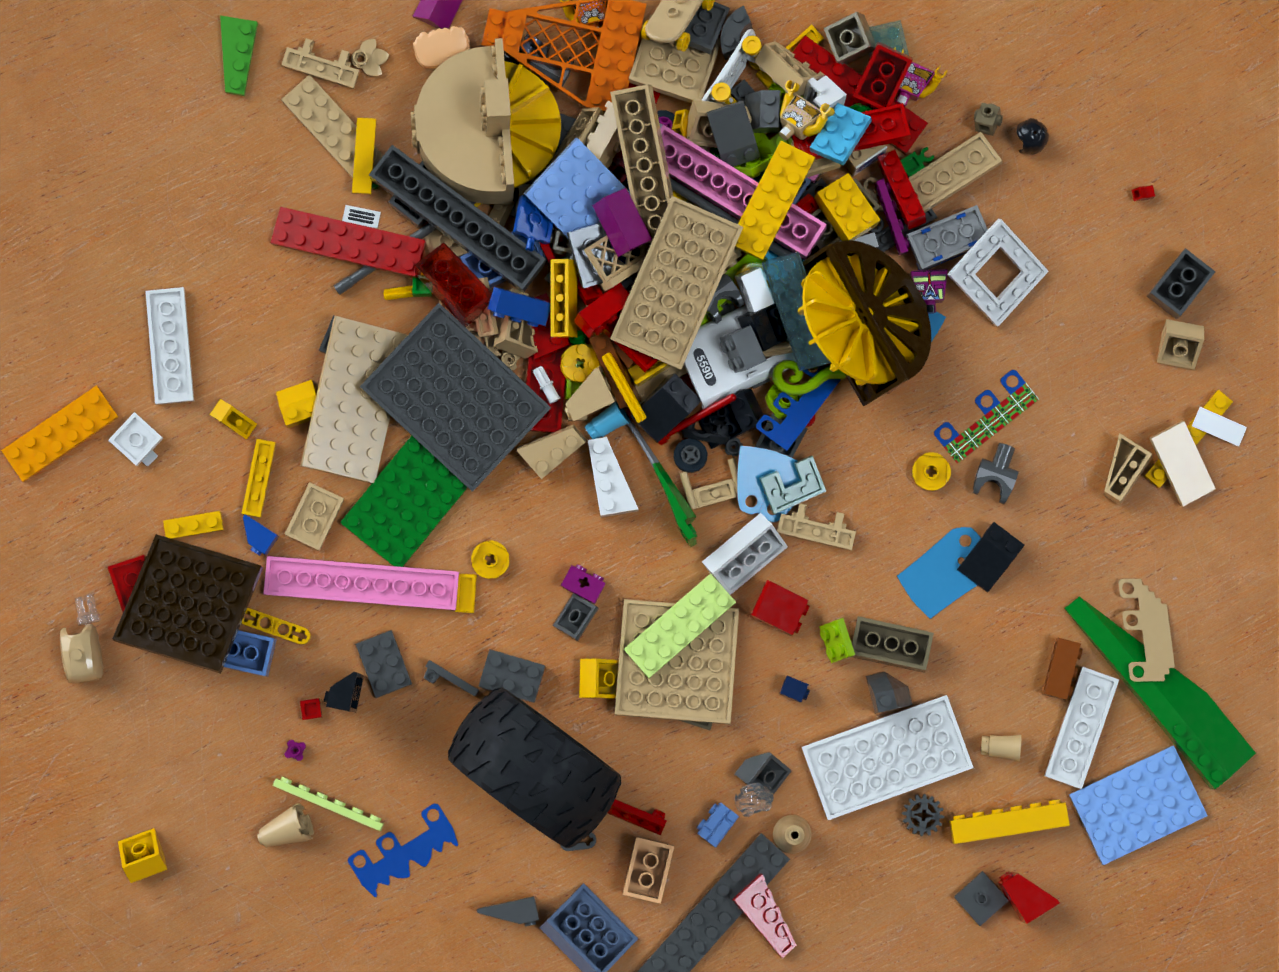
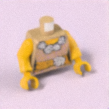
[779,80,835,141]

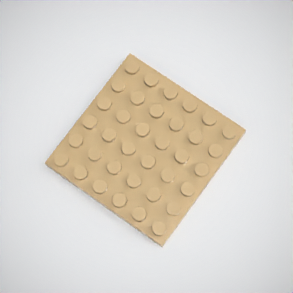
[615,599,739,724]

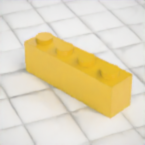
[551,259,577,338]

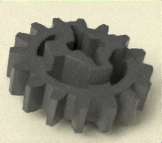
[902,794,944,836]

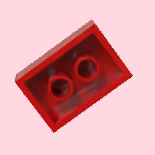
[853,42,913,108]

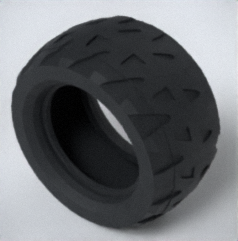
[448,687,621,848]

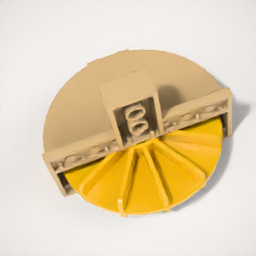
[411,38,561,205]

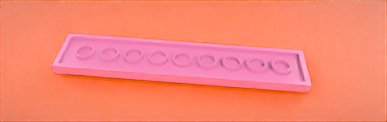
[264,556,459,610]

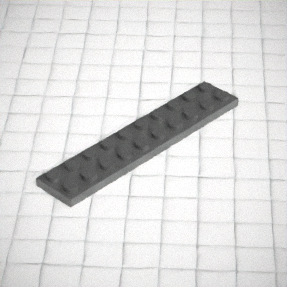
[637,833,790,972]

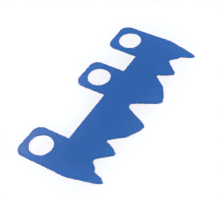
[348,804,458,897]

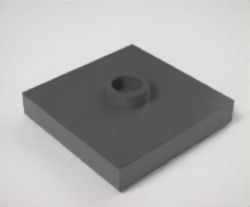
[954,871,1009,926]

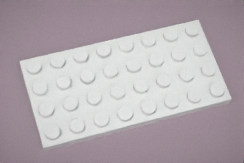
[801,695,974,820]

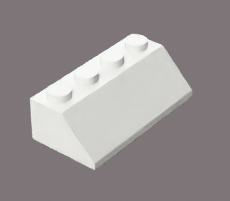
[702,513,788,595]

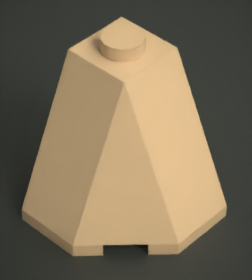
[565,365,616,421]

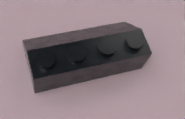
[324,672,364,713]

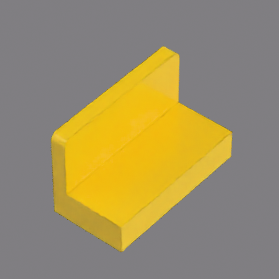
[628,360,671,387]

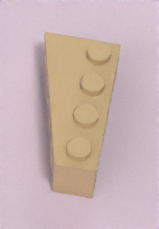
[586,101,621,168]

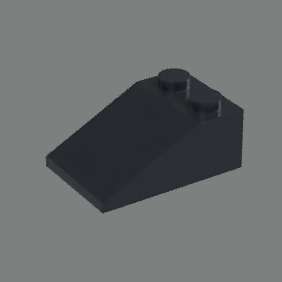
[631,374,701,443]
[957,522,1025,593]

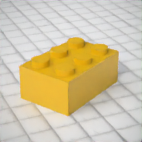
[814,173,880,241]

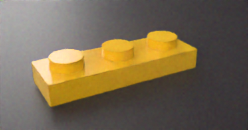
[163,511,224,539]

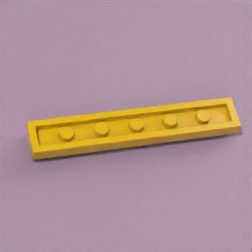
[1144,389,1233,489]

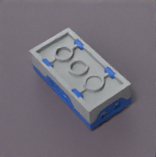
[906,205,988,270]

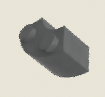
[720,6,753,60]

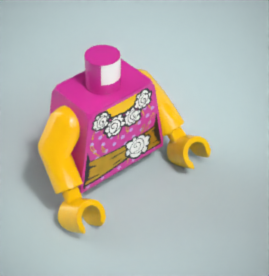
[893,47,948,106]

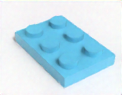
[809,103,872,166]

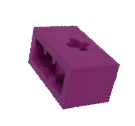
[561,564,606,604]

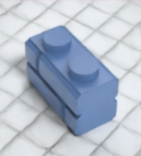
[697,802,739,847]

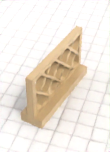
[584,235,649,291]

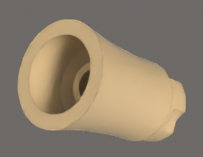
[981,735,1021,762]

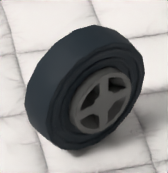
[673,438,708,473]

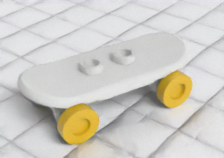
[702,29,762,104]

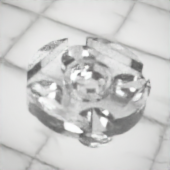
[734,783,774,817]

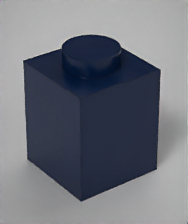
[779,676,810,703]

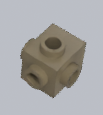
[974,103,1003,136]
[549,228,572,255]

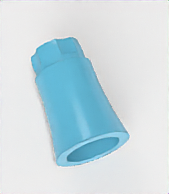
[585,401,630,439]

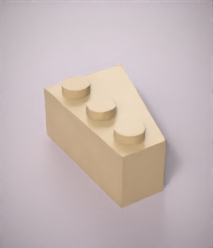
[754,41,825,96]
[493,288,538,359]
[517,424,586,479]
[1104,433,1152,505]

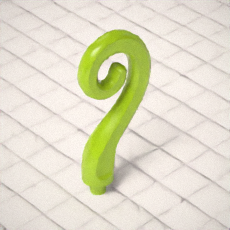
[772,360,846,395]

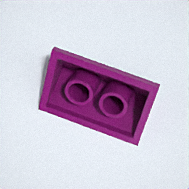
[413,0,463,29]
[592,188,652,257]

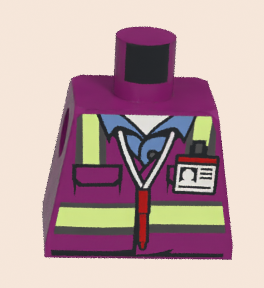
[910,269,947,314]

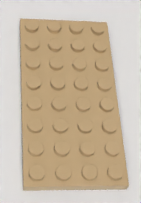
[610,196,743,369]
[300,316,408,483]

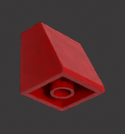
[750,580,810,636]
[997,871,1060,924]

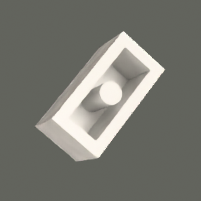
[735,267,775,312]

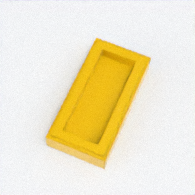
[455,574,477,613]

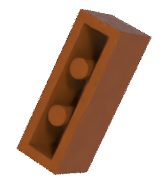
[1042,638,1083,700]

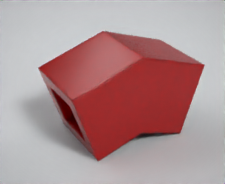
[1131,185,1155,201]

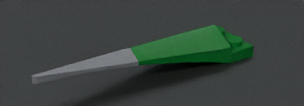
[627,418,698,547]

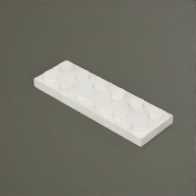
[145,287,194,405]
[1044,667,1119,789]

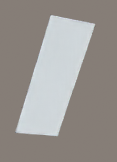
[1192,407,1247,446]

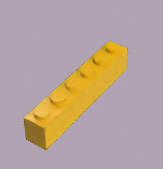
[949,799,1070,844]

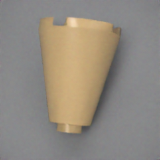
[257,803,314,847]
[773,815,812,854]

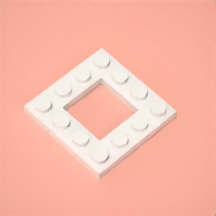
[947,219,1049,327]

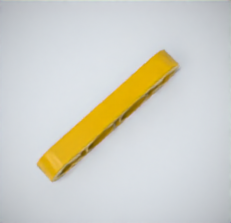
[241,608,311,645]

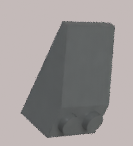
[706,100,761,167]

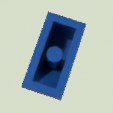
[243,514,279,556]

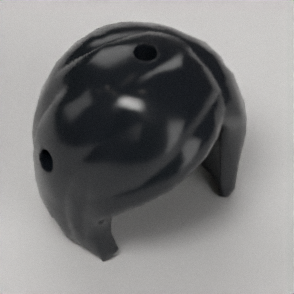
[1017,118,1049,155]

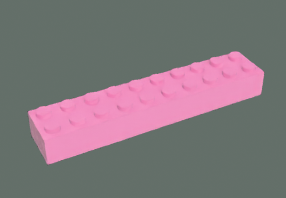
[660,125,827,260]

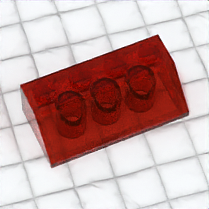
[415,243,492,328]

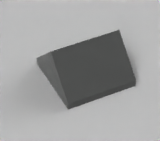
[553,593,599,641]

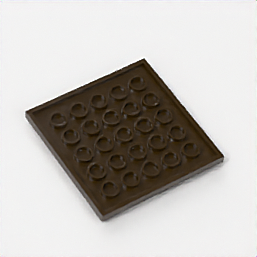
[112,534,263,674]

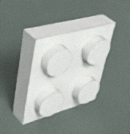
[108,412,164,466]

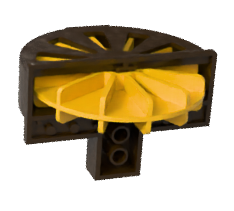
[788,240,931,406]

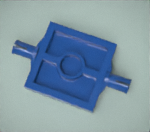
[513,195,553,252]

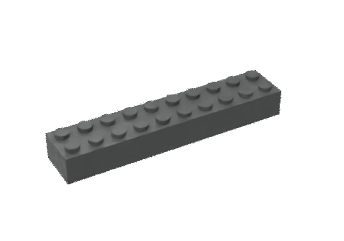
[369,145,546,293]

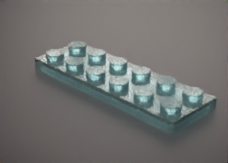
[762,252,831,371]

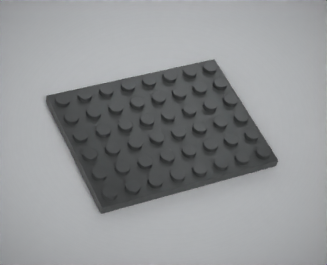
[360,303,551,492]

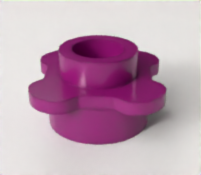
[284,740,306,761]

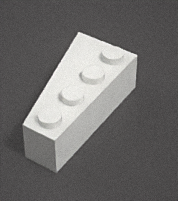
[588,437,638,517]

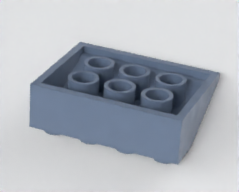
[540,883,638,972]

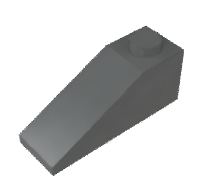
[477,896,539,927]

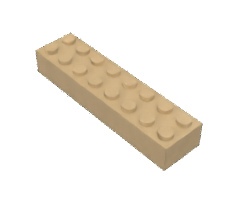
[610,84,673,245]

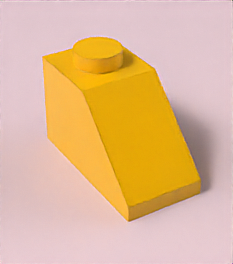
[209,399,257,440]

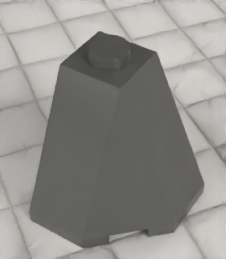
[866,672,913,714]

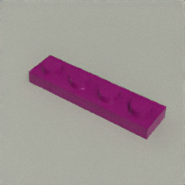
[875,179,910,255]

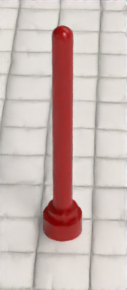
[658,394,736,446]

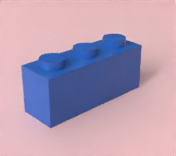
[487,287,551,327]

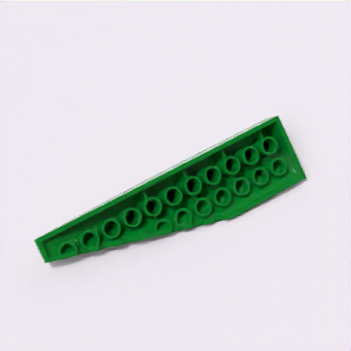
[1064,596,1256,790]

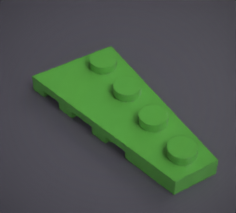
[220,15,258,96]

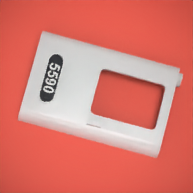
[684,295,803,409]

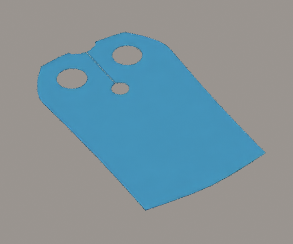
[897,527,981,619]

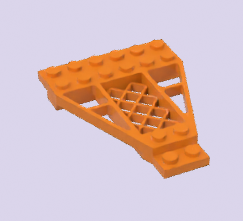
[481,0,646,112]

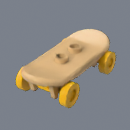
[641,0,715,52]

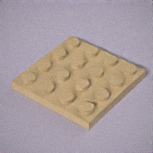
[628,14,721,103]

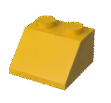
[276,380,317,428]
[579,659,619,699]
[118,828,167,883]

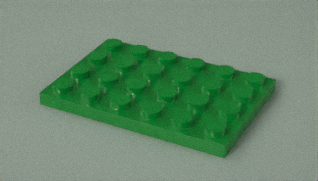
[340,435,468,567]

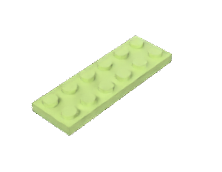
[624,573,736,678]

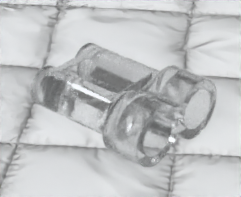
[75,594,101,626]

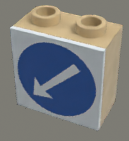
[845,145,887,177]

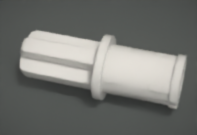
[533,366,560,404]

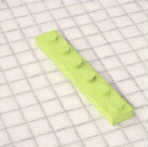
[273,777,384,831]

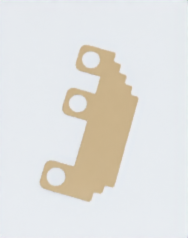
[1118,579,1175,682]

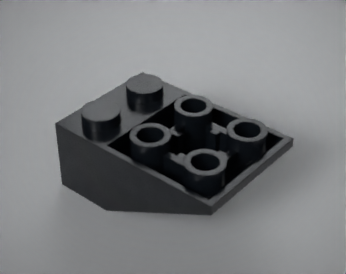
[737,294,806,351]
[699,389,767,449]

